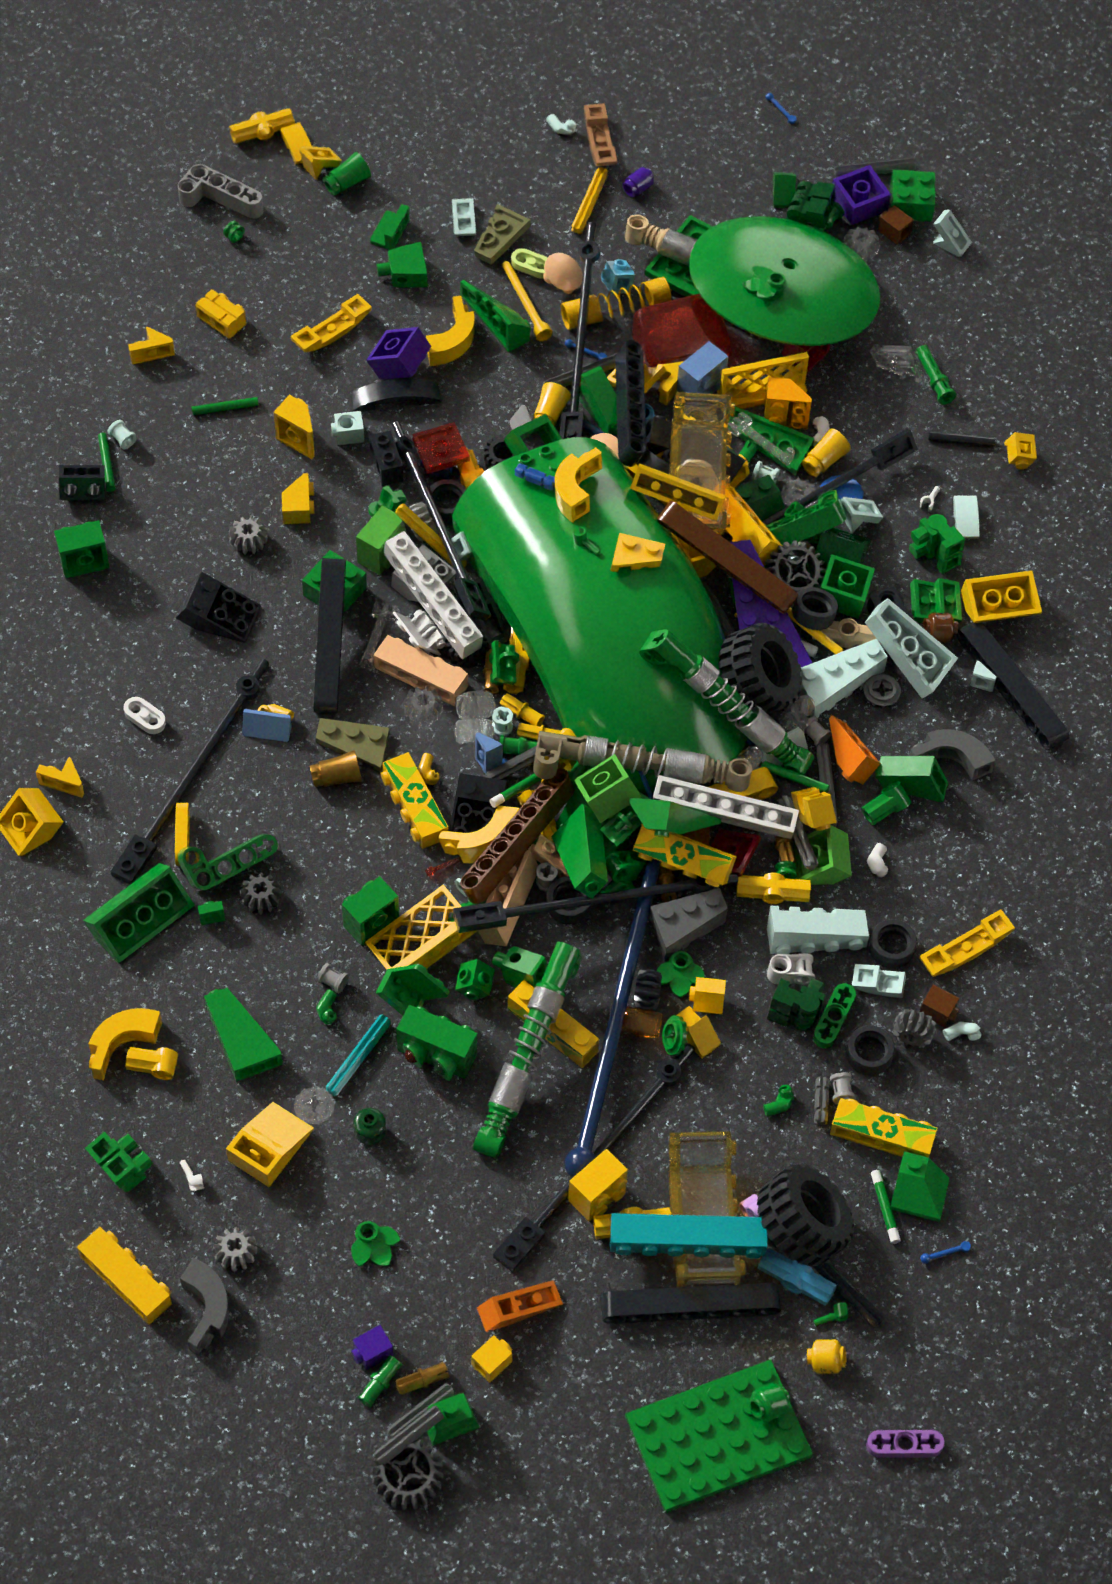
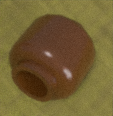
[923,613,958,642]

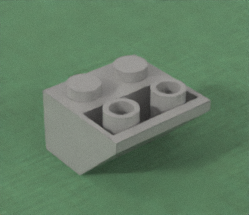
[391,544,457,602]

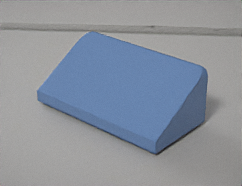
[242,709,292,742]
[475,732,503,774]

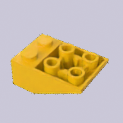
[226,1102,314,1187]

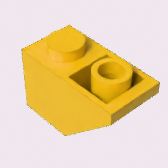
[282,473,315,524]

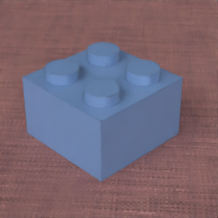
[676,341,728,406]

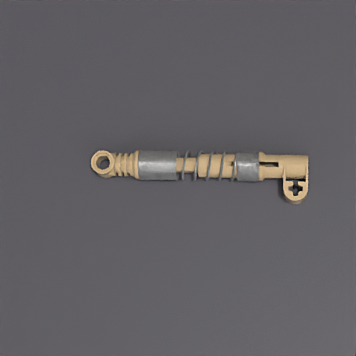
[625,215,697,266]

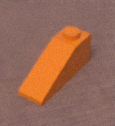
[829,715,881,785]
[477,1280,563,1332]

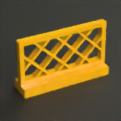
[716,352,809,413]
[365,885,478,970]

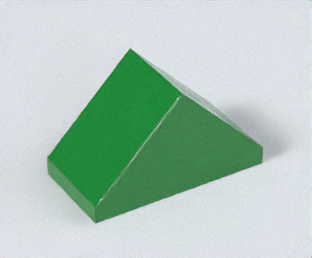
[773,172,796,208]

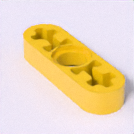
[175,803,190,866]

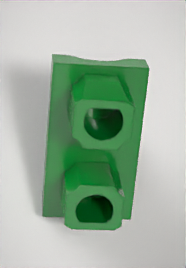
[368,486,407,517]
[489,640,520,686]
[600,806,642,848]

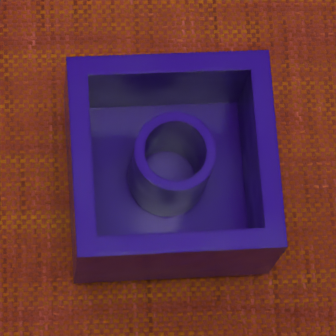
[832,165,891,225]
[366,327,432,380]

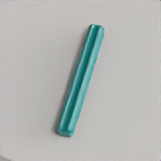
[326,1014,391,1096]

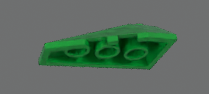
[460,280,531,352]

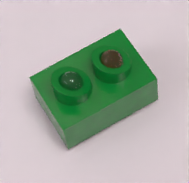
[396,1005,477,1081]

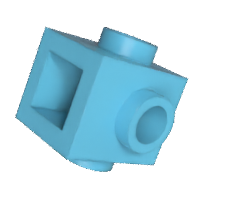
[601,259,635,293]

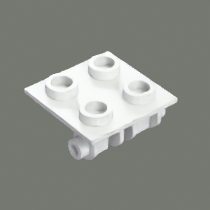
[393,610,446,656]

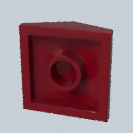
[711,829,761,877]

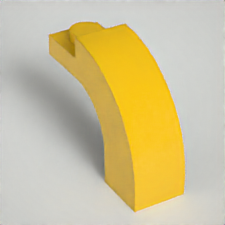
[426,296,474,366]
[555,448,602,522]
[438,806,520,863]
[88,1008,162,1080]

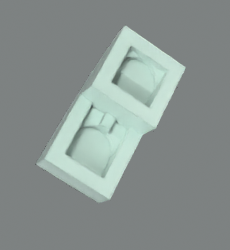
[452,199,476,236]
[953,496,979,539]
[852,964,906,998]

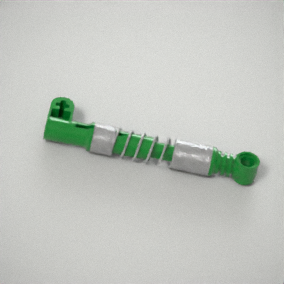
[639,629,815,775]
[473,942,582,1159]

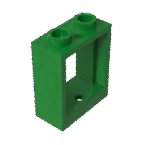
[503,414,562,456]

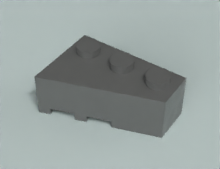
[649,888,728,961]

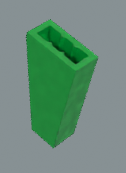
[551,803,608,898]
[204,988,283,1081]

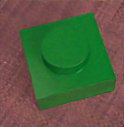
[198,901,225,926]

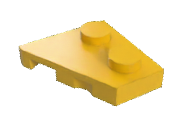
[611,533,665,572]

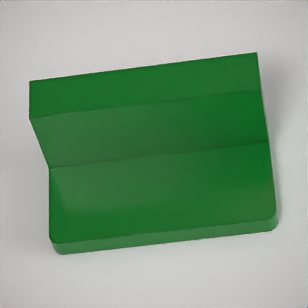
[370,204,410,250]

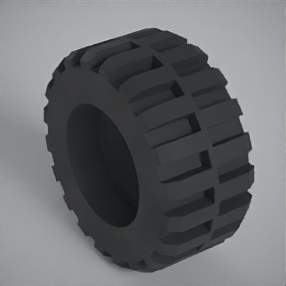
[719,623,802,715]
[757,1164,854,1266]

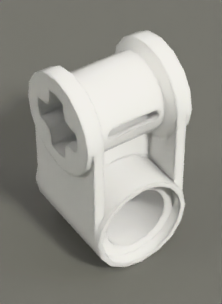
[767,953,815,985]

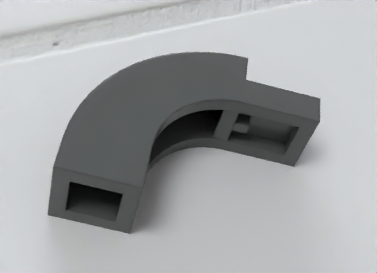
[909,729,996,780]
[180,1257,229,1355]

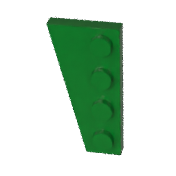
[724,406,815,476]

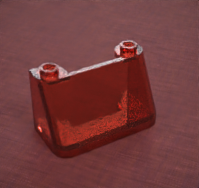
[632,294,732,368]

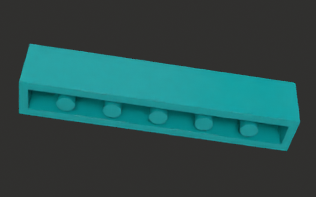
[610,1213,767,1259]

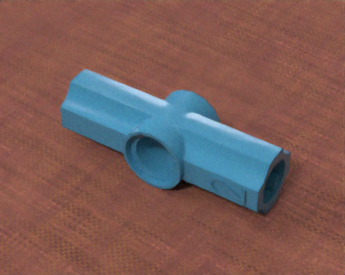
[758,1248,837,1306]

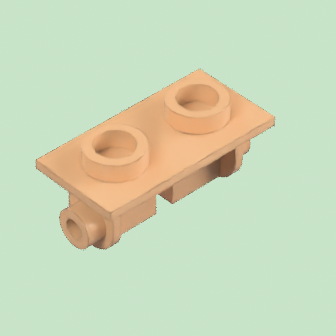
[528,834,569,878]

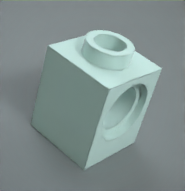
[331,411,364,445]

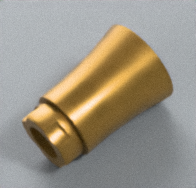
[310,750,362,787]

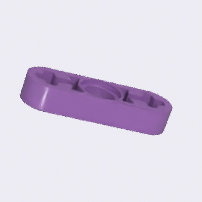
[866,1430,944,1458]

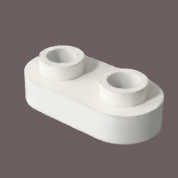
[124,697,166,734]

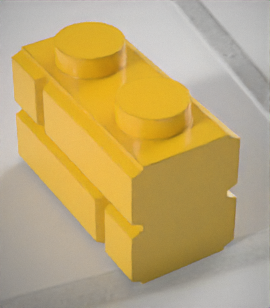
[195,290,246,339]

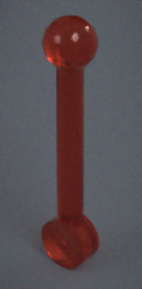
[425,857,462,876]

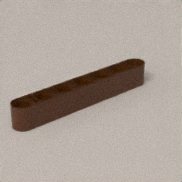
[656,500,799,614]
[460,768,575,904]

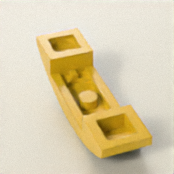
[290,294,372,352]
[919,909,1015,977]

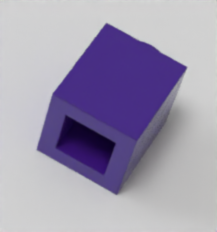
[351,1325,394,1370]

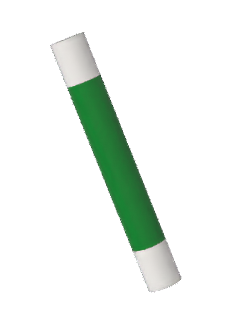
[490,773,542,808]
[871,1170,901,1244]

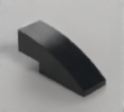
[472,577,510,649]

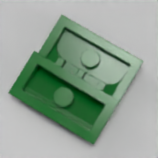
[910,578,962,623]

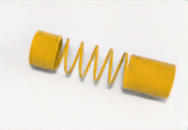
[561,277,671,330]

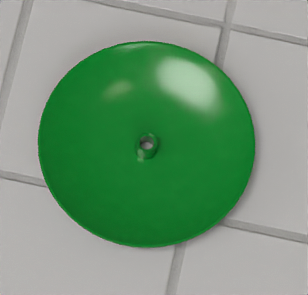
[689,216,880,346]

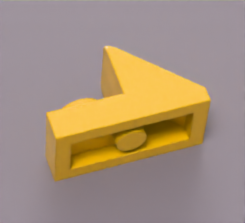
[299,146,342,179]
[128,327,175,365]
[658,361,684,405]
[36,757,84,798]
[676,1006,721,1059]

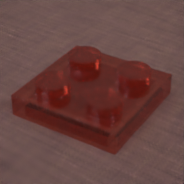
[412,422,470,474]

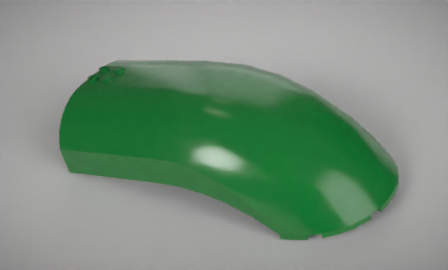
[452,437,748,794]

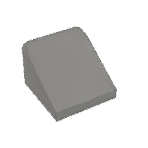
[509,405,531,429]

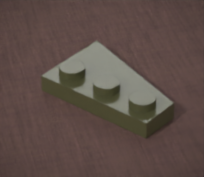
[474,204,531,265]
[316,718,390,772]

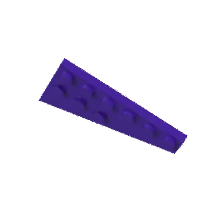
[730,540,812,668]

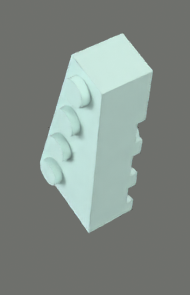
[865,598,958,699]
[798,639,887,718]

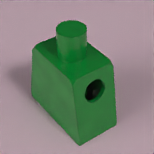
[376,242,428,288]
[492,946,547,988]
[427,1393,479,1446]

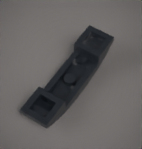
[351,379,441,412]

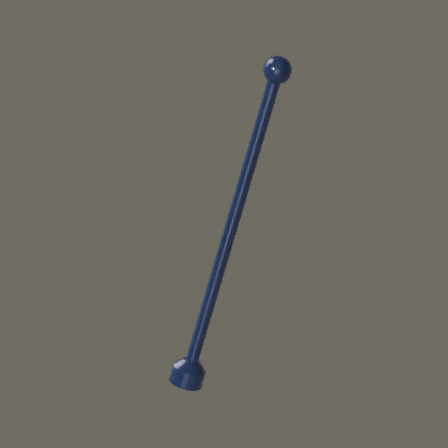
[564,834,681,1178]

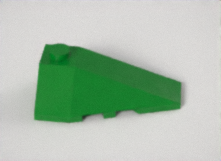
[629,798,721,838]

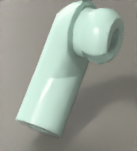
[546,114,576,135]
[943,1022,981,1041]

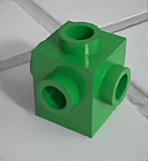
[455,959,495,1000]

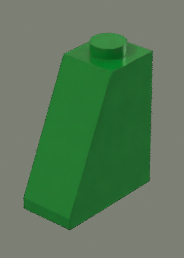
[580,366,618,436]
[875,756,948,802]

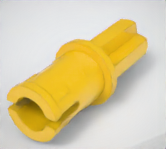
[500,694,545,727]
[517,723,560,740]

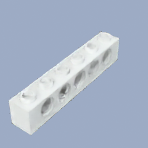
[384,531,483,659]
[652,775,799,839]

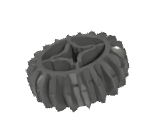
[765,540,826,593]
[372,1439,444,1511]

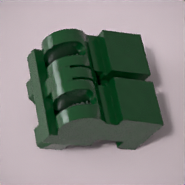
[786,181,836,229]
[767,978,826,1031]

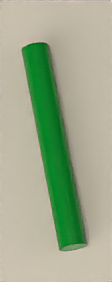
[192,397,259,415]
[98,433,115,492]
[762,761,830,793]

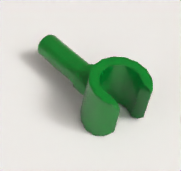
[573,526,601,555]
[813,1302,848,1326]

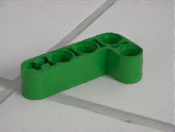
[766,490,846,547]
[177,834,278,890]

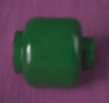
[353,1108,386,1145]

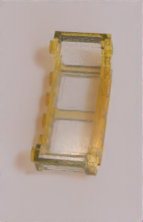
[669,392,735,535]
[668,1131,745,1287]

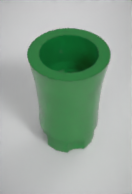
[323,152,371,196]

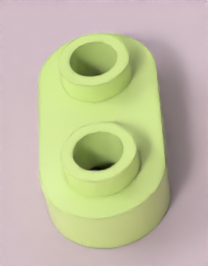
[511,249,547,278]

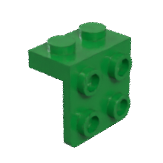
[376,964,450,1016]

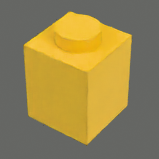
[689,977,726,1014]
[471,1335,512,1383]

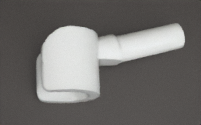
[920,486,940,512]
[180,1160,204,1191]

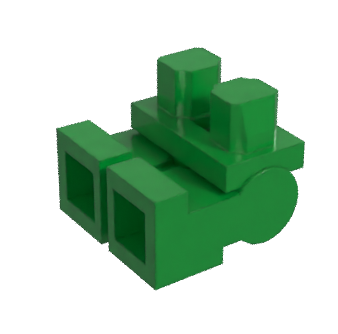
[909,514,965,574]
[85,1131,153,1192]

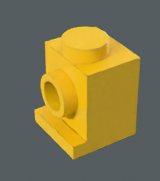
[1004,432,1037,469]

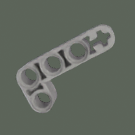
[178,164,263,218]

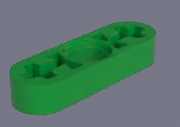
[813,983,856,1049]

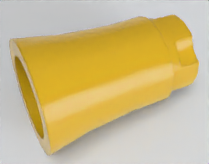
[533,382,571,426]
[802,429,851,477]

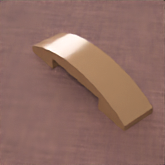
[584,104,617,166]

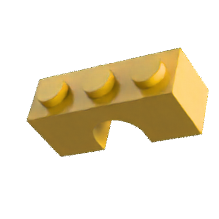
[791,787,837,831]

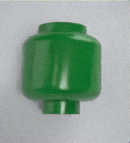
[749,1383,790,1422]

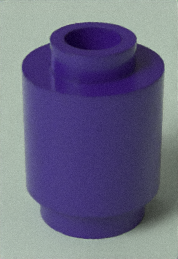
[622,167,654,197]

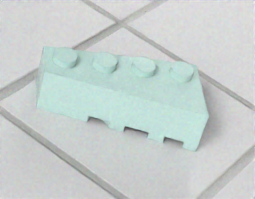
[767,906,869,955]

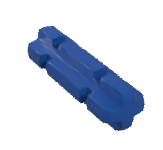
[514,463,555,490]

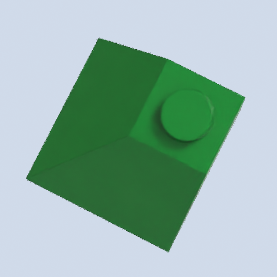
[890,1151,949,1222]

